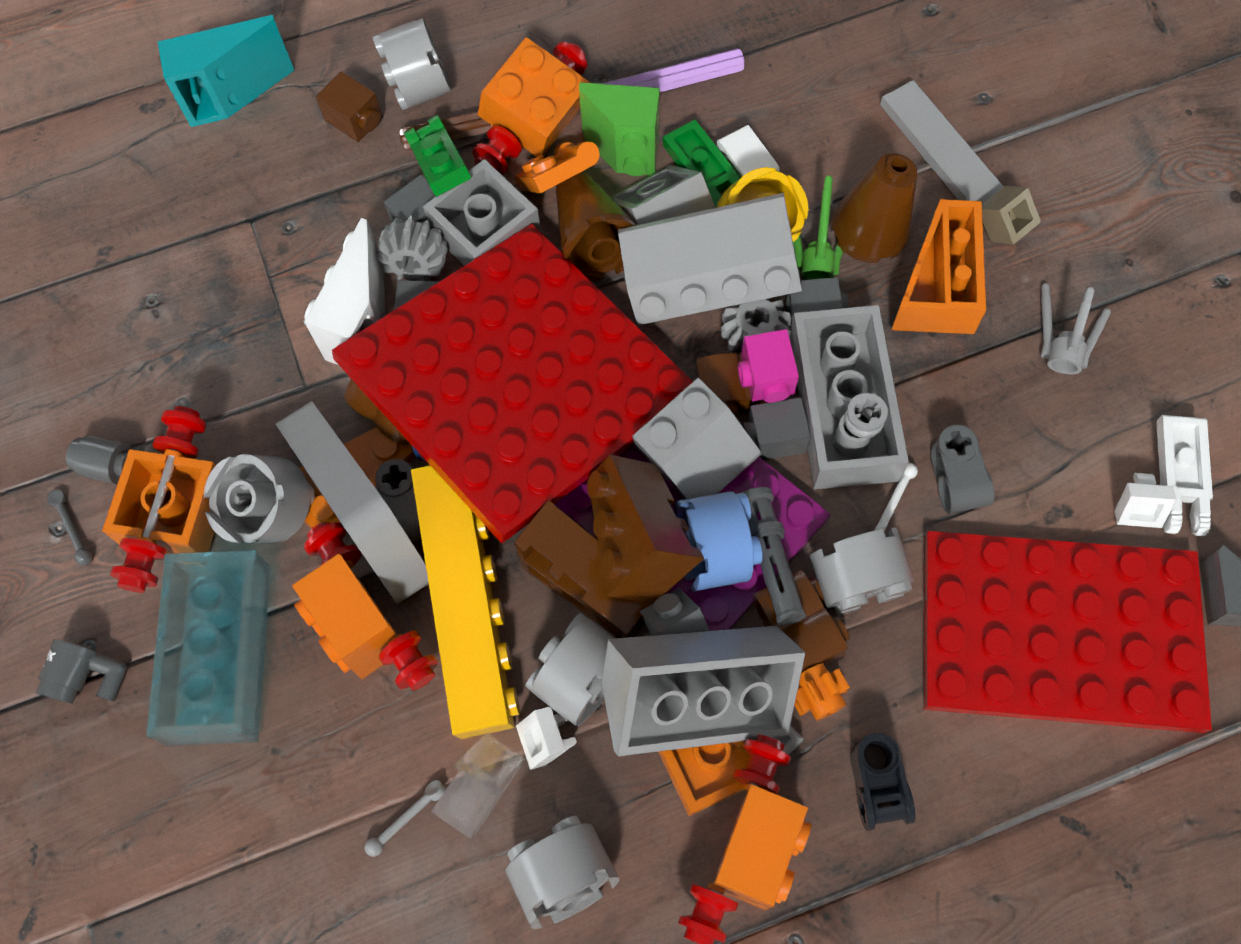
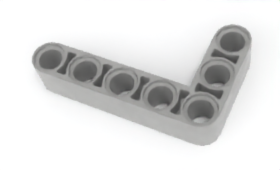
[276,401,429,605]

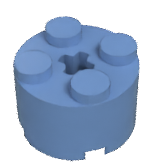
[673,491,763,591]

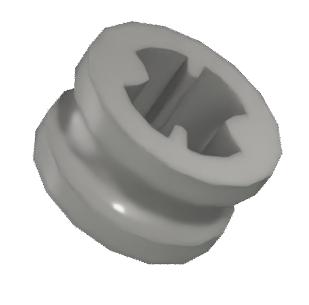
[844,393,888,438]

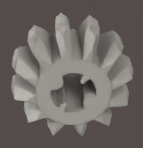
[377,215,447,281]
[721,298,791,353]

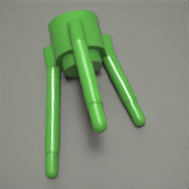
[793,175,843,280]

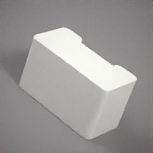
[717,125,780,177]

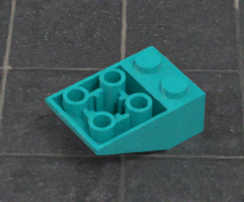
[157,15,295,127]

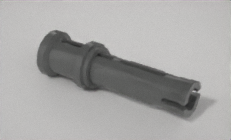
[742,487,806,626]

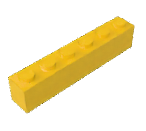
[411,466,520,739]

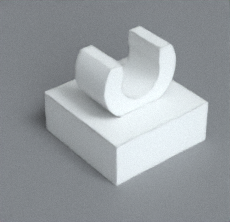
[1114,473,1177,528]
[516,707,577,770]

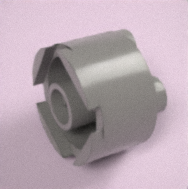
[372,18,452,111]
[204,454,315,543]
[810,528,915,616]
[525,613,616,726]
[505,815,620,929]

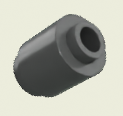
[66,435,133,485]

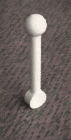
[874,462,918,531]

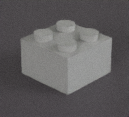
[423,159,541,266]

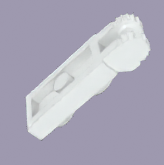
[1157,415,1213,536]

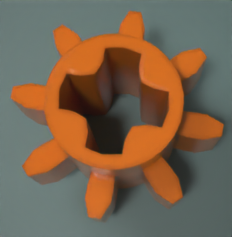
[794,663,850,721]

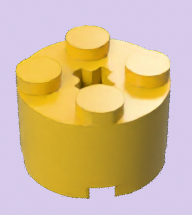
[716,167,809,242]

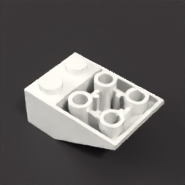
[304,218,386,365]

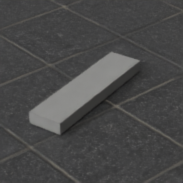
[880,80,1004,204]

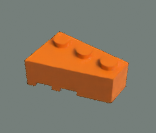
[891,199,986,334]

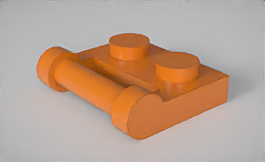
[514,142,600,193]

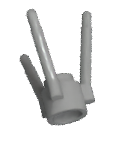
[1041,283,1111,375]

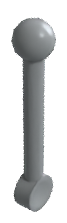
[364,780,446,857]

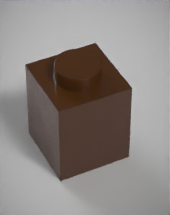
[315,71,383,143]

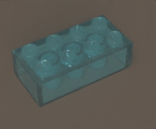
[146,550,271,746]

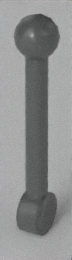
[47,490,93,566]

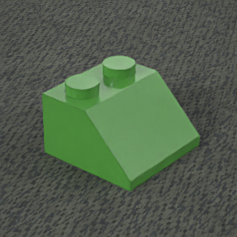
[579,82,660,176]

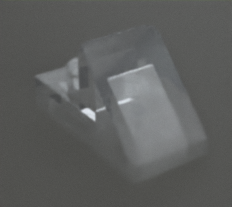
[431,733,525,840]

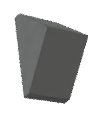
[1200,545,1241,626]

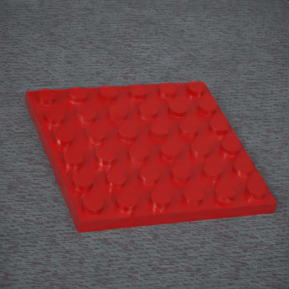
[332,224,693,543]

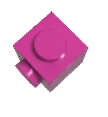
[738,329,799,403]

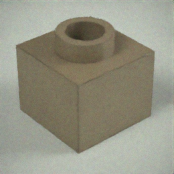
[982,186,1041,245]

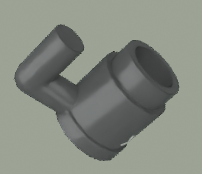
[36,639,127,704]

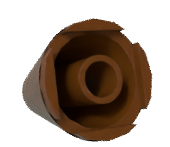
[830,153,917,263]
[556,172,636,281]

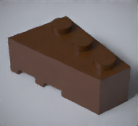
[587,455,705,603]
[514,500,653,638]

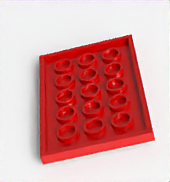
[924,531,1212,733]

